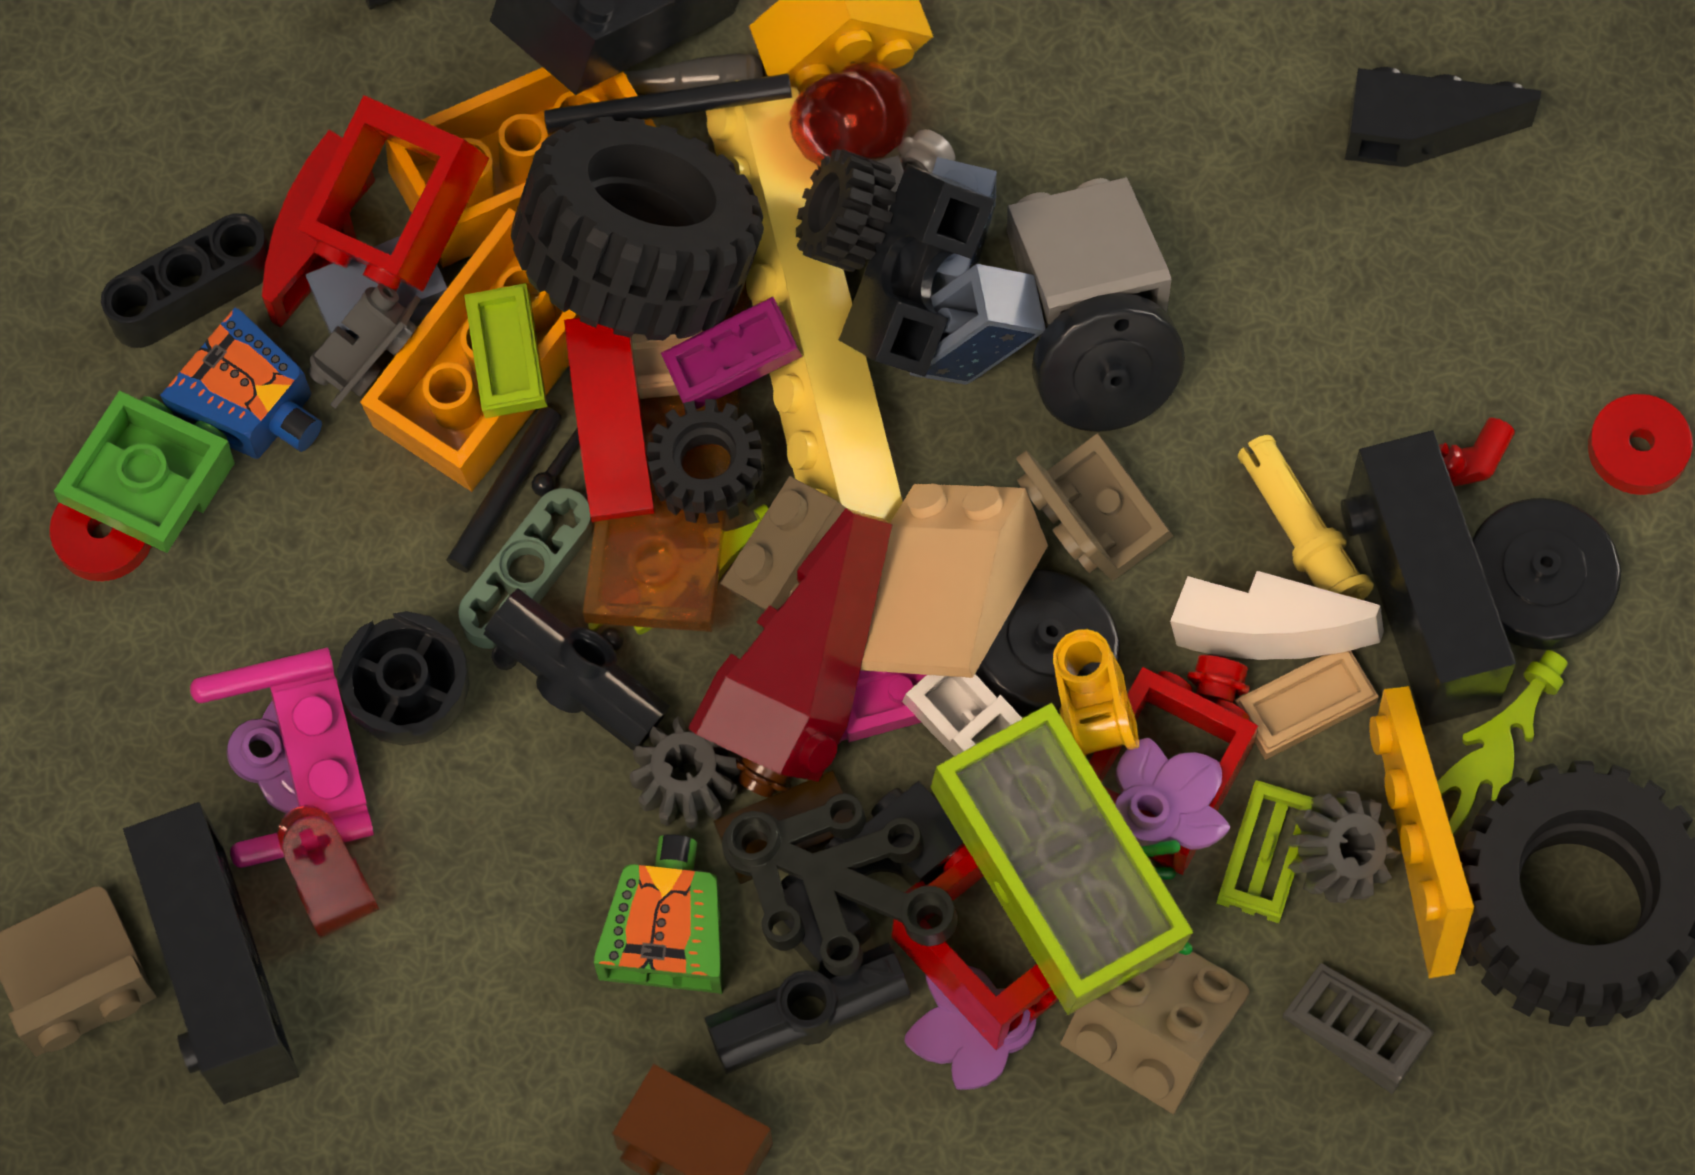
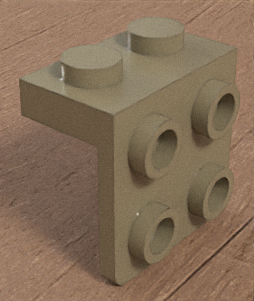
[1016,433,1174,581]
[720,476,846,611]
[0,886,157,1057]
[1060,951,1249,1115]

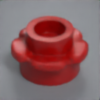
[1187,655,1250,703]

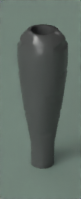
[624,53,764,95]

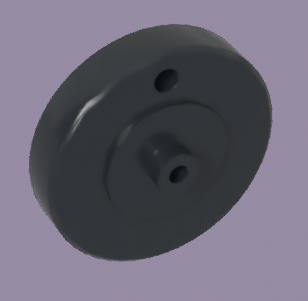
[1032,293,1185,432]
[1472,498,1621,650]
[975,569,1120,717]

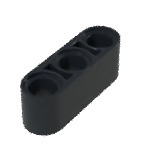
[101,213,269,348]

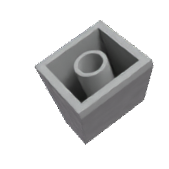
[1007,177,1172,339]

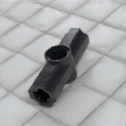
[483,588,670,751]
[704,943,911,1074]

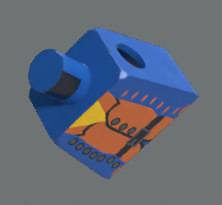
[160,307,322,459]

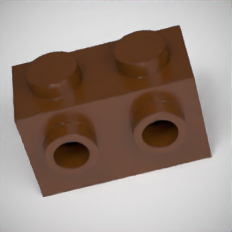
[612,1064,773,1175]

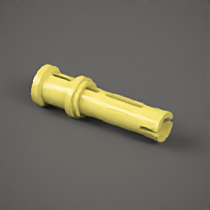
[1238,435,1374,600]

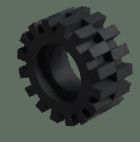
[796,149,896,272]
[647,399,765,524]

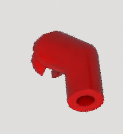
[1439,418,1515,487]

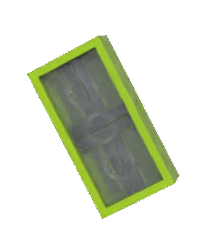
[930,703,1193,1015]

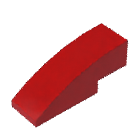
[262,129,375,328]
[564,318,655,522]

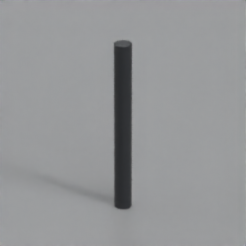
[544,73,792,134]

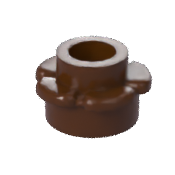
[735,755,792,798]

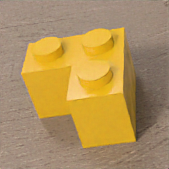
[749,0,933,94]

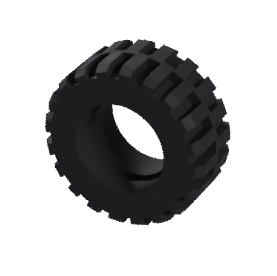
[511,116,764,341]
[1458,760,1695,1027]

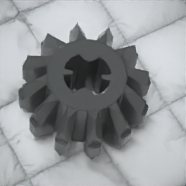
[630,716,741,829]
[1284,791,1401,903]

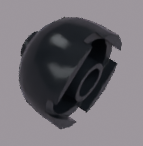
[337,611,470,746]

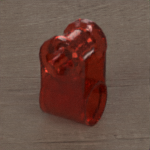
[277,805,380,938]

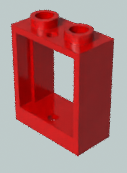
[297,95,490,292]
[1089,667,1259,875]
[891,846,1059,1050]

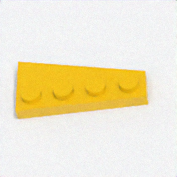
[1369,686,1474,978]

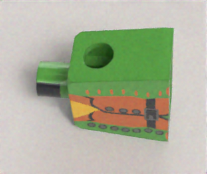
[594,835,723,994]

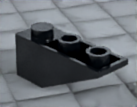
[1345,67,1541,167]

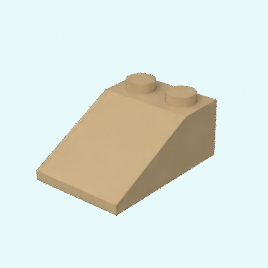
[860,484,1048,678]

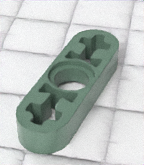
[458,488,593,649]

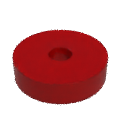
[1588,394,1693,495]
[50,503,151,581]

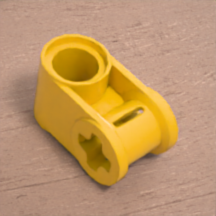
[1053,629,1139,757]

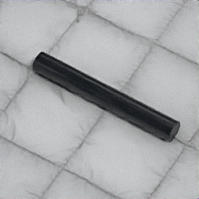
[446,407,563,573]

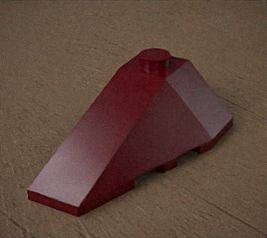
[688,508,893,782]

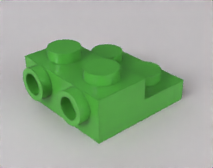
[54,391,235,553]

